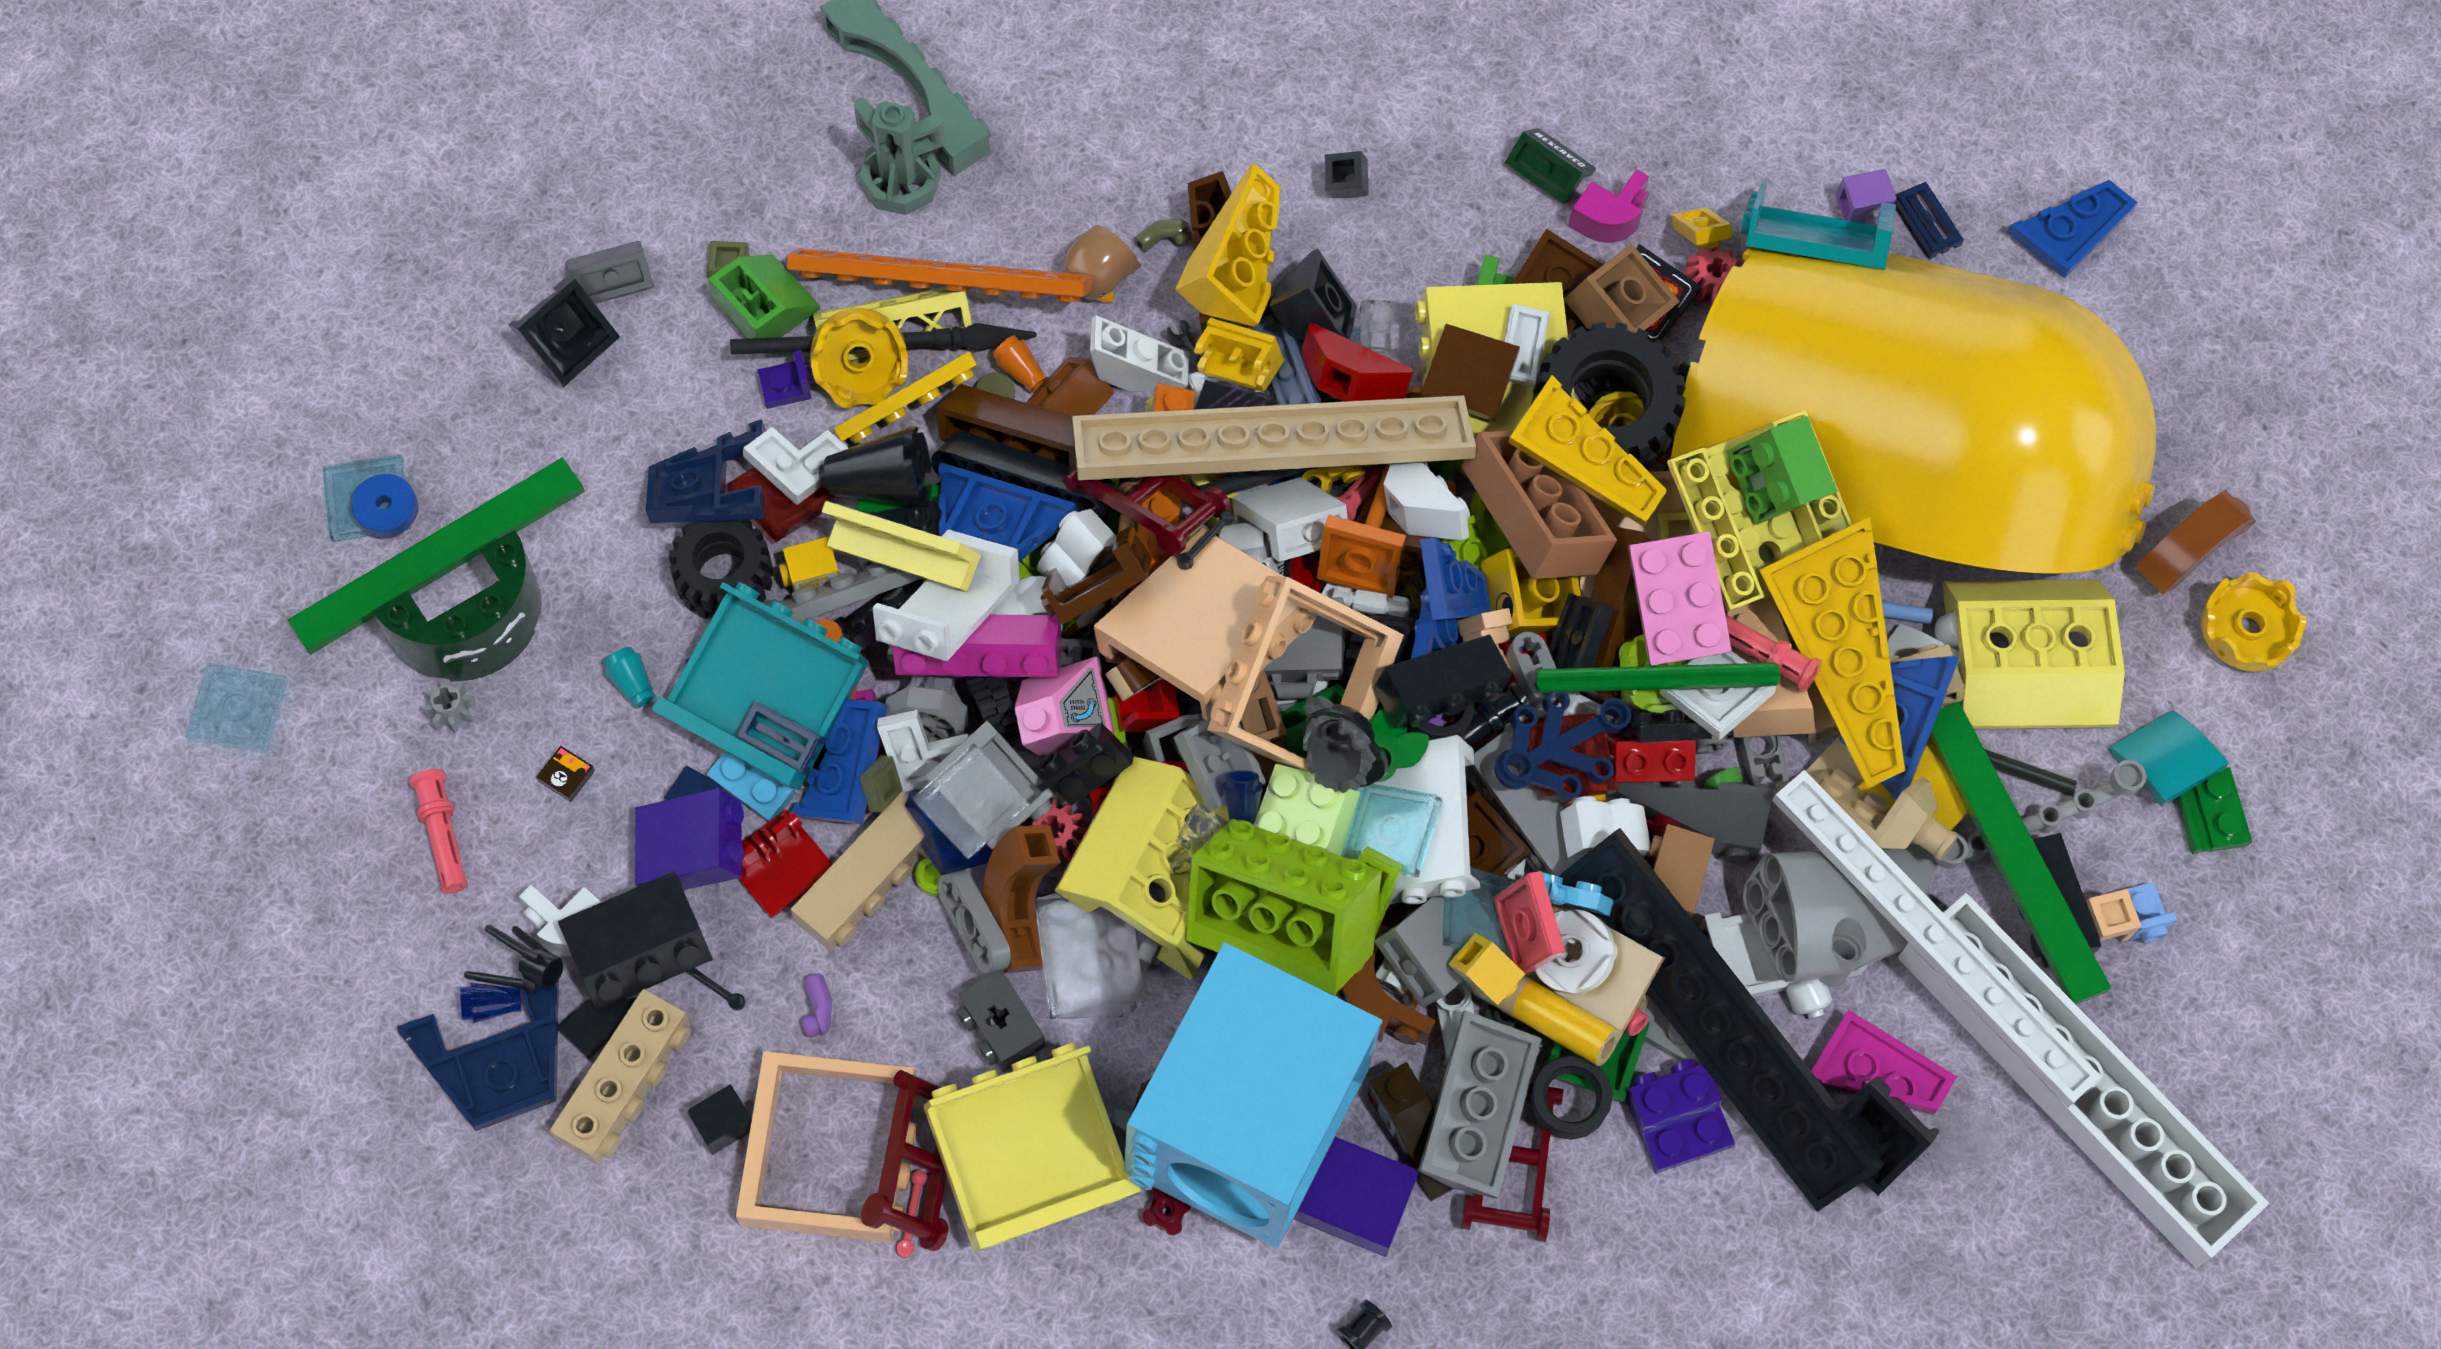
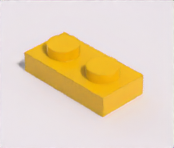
[1671,207,1732,248]

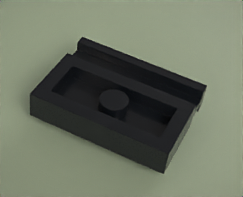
[1548,593,1614,669]
[1612,709,1712,743]

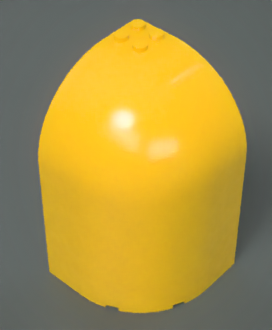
[1668,247,2156,573]

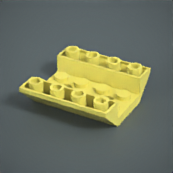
[1667,410,1853,612]
[1942,579,2125,729]
[1054,757,1252,980]

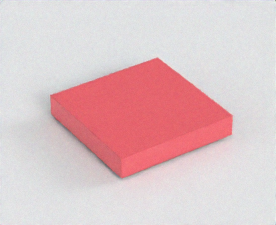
[1493,871,1565,974]

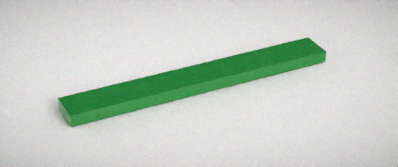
[287,457,585,655]
[1929,702,2111,1005]

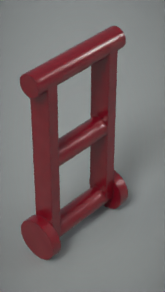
[1063,467,1231,556]
[861,1070,949,1251]
[1461,1083,1564,1242]

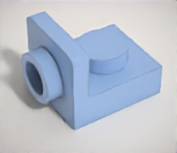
[2128,882,2177,943]

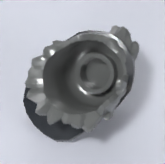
[1302,695,1388,793]

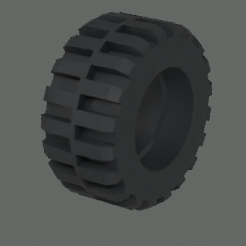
[1531,322,1686,469]

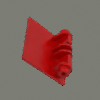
[738,809,833,919]

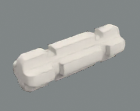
[1333,586,1411,618]

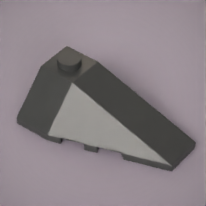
[1604,778,1774,864]

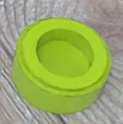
[915,854,956,897]

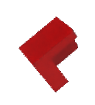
[1114,680,1180,732]

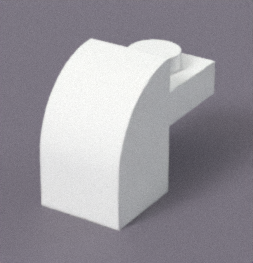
[519,885,601,956]

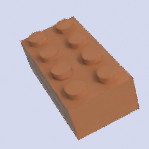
[1461,431,1617,579]

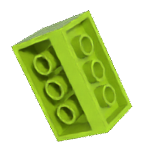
[1186,819,1382,995]

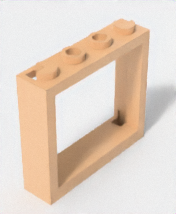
[1207,576,1404,772]
[736,1051,921,1243]

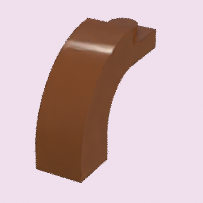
[2135,490,2256,595]
[982,824,1060,973]
[1338,924,1436,1046]

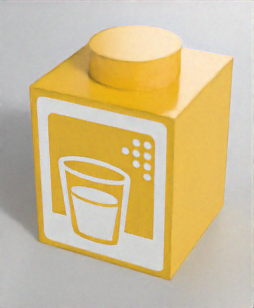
[779,536,839,591]
[1448,933,1525,1005]

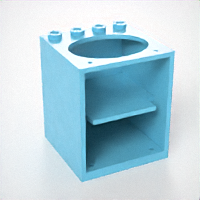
[1124,942,1383,1250]

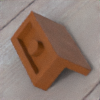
[1026,357,1114,416]

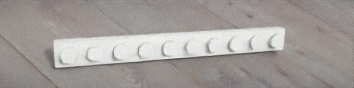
[1772,770,2101,1107]

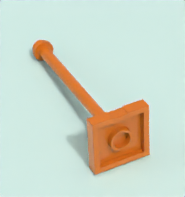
[1317,385,1422,598]

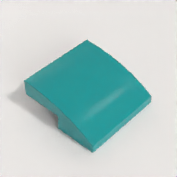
[2108,710,2229,807]

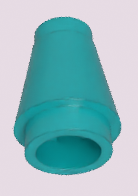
[603,646,656,709]

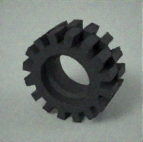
[966,676,1021,742]

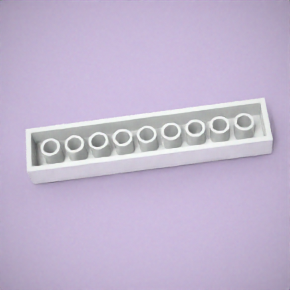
[1898,893,2270,1269]

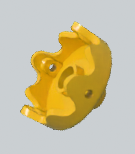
[810,308,908,409]
[2201,572,2306,672]

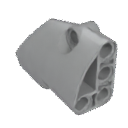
[1742,843,1936,987]

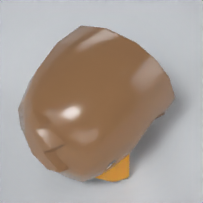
[1062,224,1142,303]

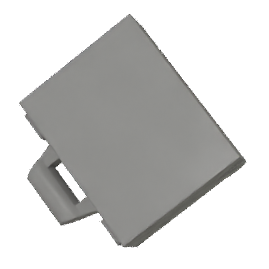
[1264,597,1346,699]

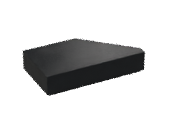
[557,998,637,1060]

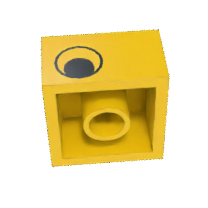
[1481,548,1581,638]

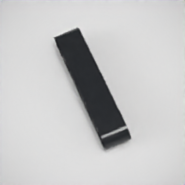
[931,431,1119,519]

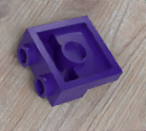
[1625,1059,1735,1174]

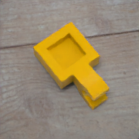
[1302,465,1371,494]

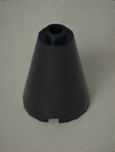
[819,426,932,506]

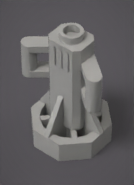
[885,644,968,742]

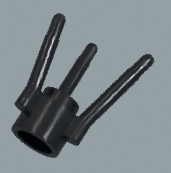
[464,925,563,994]

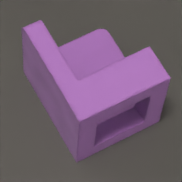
[1836,169,1896,222]

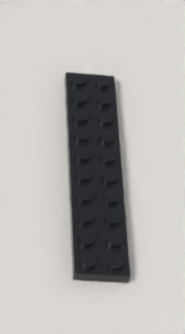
[1558,828,1884,1212]

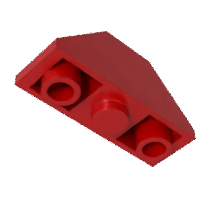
[1301,323,1414,402]

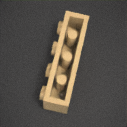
[550,989,691,1166]

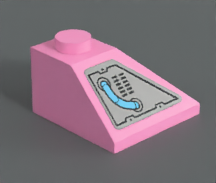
[1015,657,1115,757]

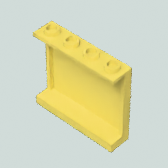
[1415,282,1575,437]
[923,1043,1141,1253]

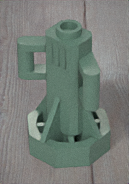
[854,98,945,215]

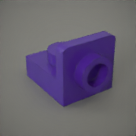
[757,350,816,409]

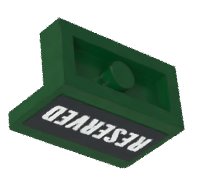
[1504,128,1596,204]

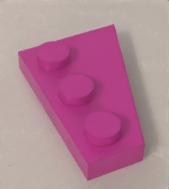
[1811,1009,1957,1115]

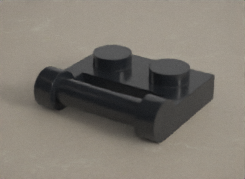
[834,585,916,650]

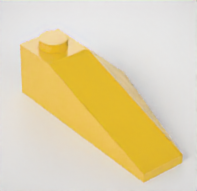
[1175,163,1281,327]

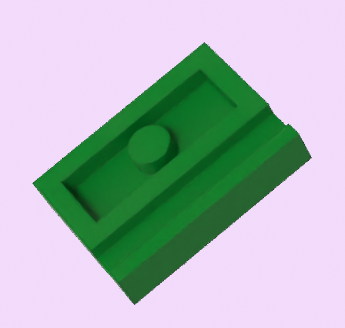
[2176,767,2253,854]

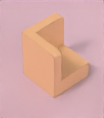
[2086,889,2142,942]

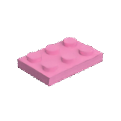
[1628,531,1732,666]

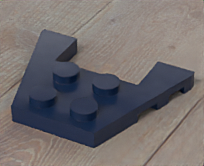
[646,419,766,523]
[397,981,559,1131]

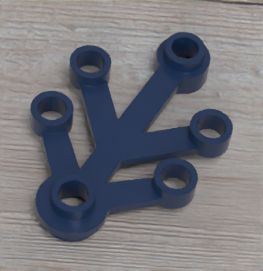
[1494,692,1631,802]

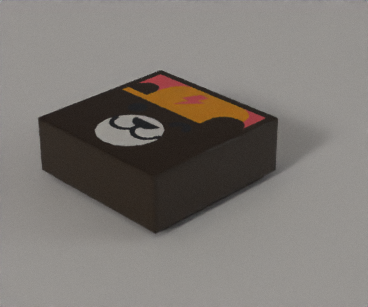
[536,745,595,802]

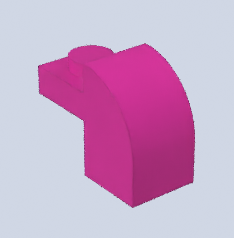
[1568,169,1649,243]

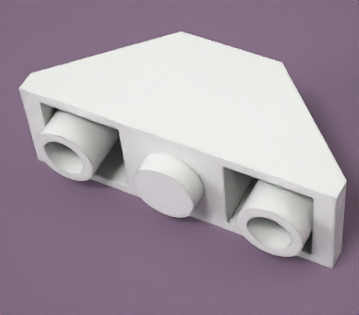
[1090,315,1189,392]
[1383,461,1470,540]

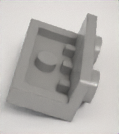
[1173,718,1266,811]

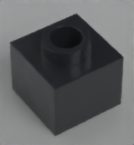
[1325,151,1369,198]

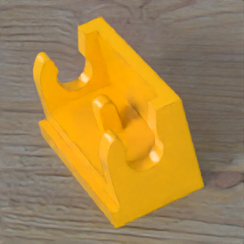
[1194,318,1284,392]

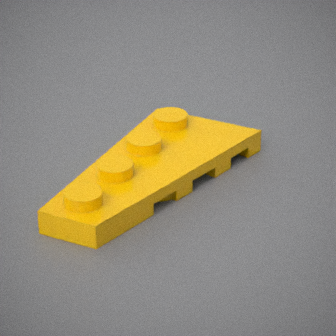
[834,351,979,444]

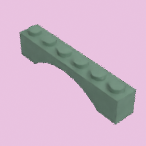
[820,0,991,176]

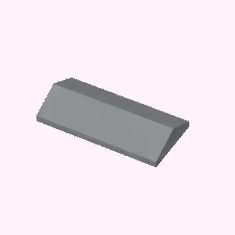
[1418,1010,1542,1199]

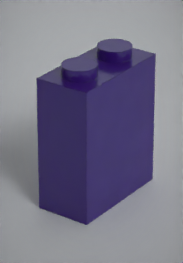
[635,788,744,890]
[1293,1136,1419,1257]

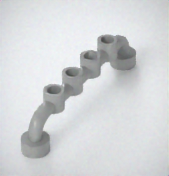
[1932,760,2147,869]

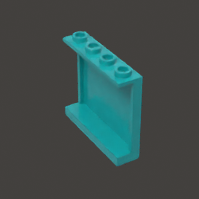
[1740,182,1896,270]
[652,582,870,790]

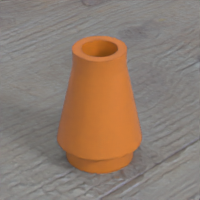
[992,335,1048,393]

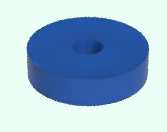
[352,474,418,537]

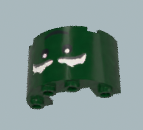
[372,530,542,681]

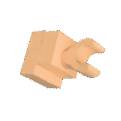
[1457,608,1513,672]

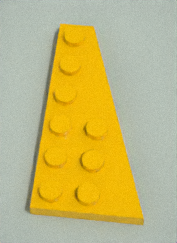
[1759,516,1905,788]

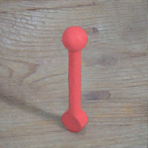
[896,1170,927,1258]

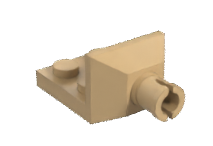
[1813,767,1959,861]

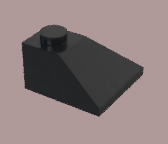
[1270,249,1357,340]

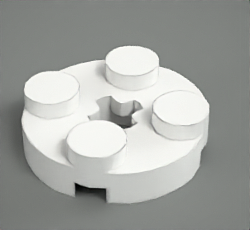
[1535,910,1618,995]

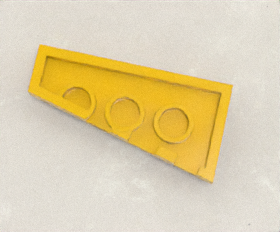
[1508,375,1667,527]

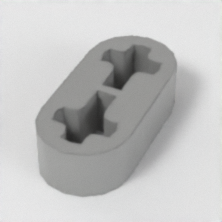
[1507,632,1557,709]

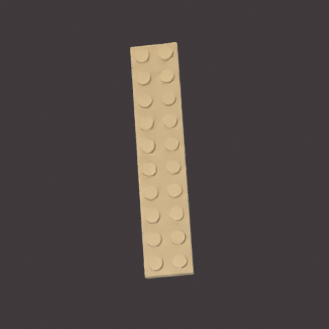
[1072,395,1476,480]

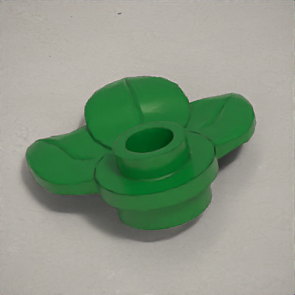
[1365,708,1429,782]

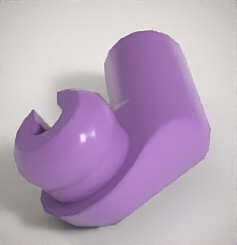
[801,974,832,1038]

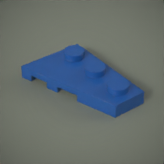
[2007,180,2138,278]
[1420,537,1491,621]
[791,699,887,824]

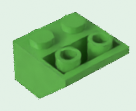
[708,254,820,339]
[1726,416,1838,525]

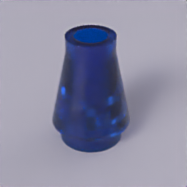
[1222,770,1263,825]
[460,982,521,1024]

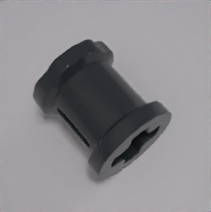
[1335,1299,1392,1349]

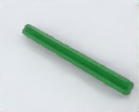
[1535,662,1781,693]

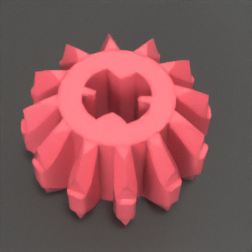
[1683,246,1744,308]
[1023,798,1088,870]

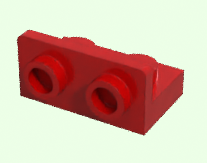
[1604,734,1696,782]

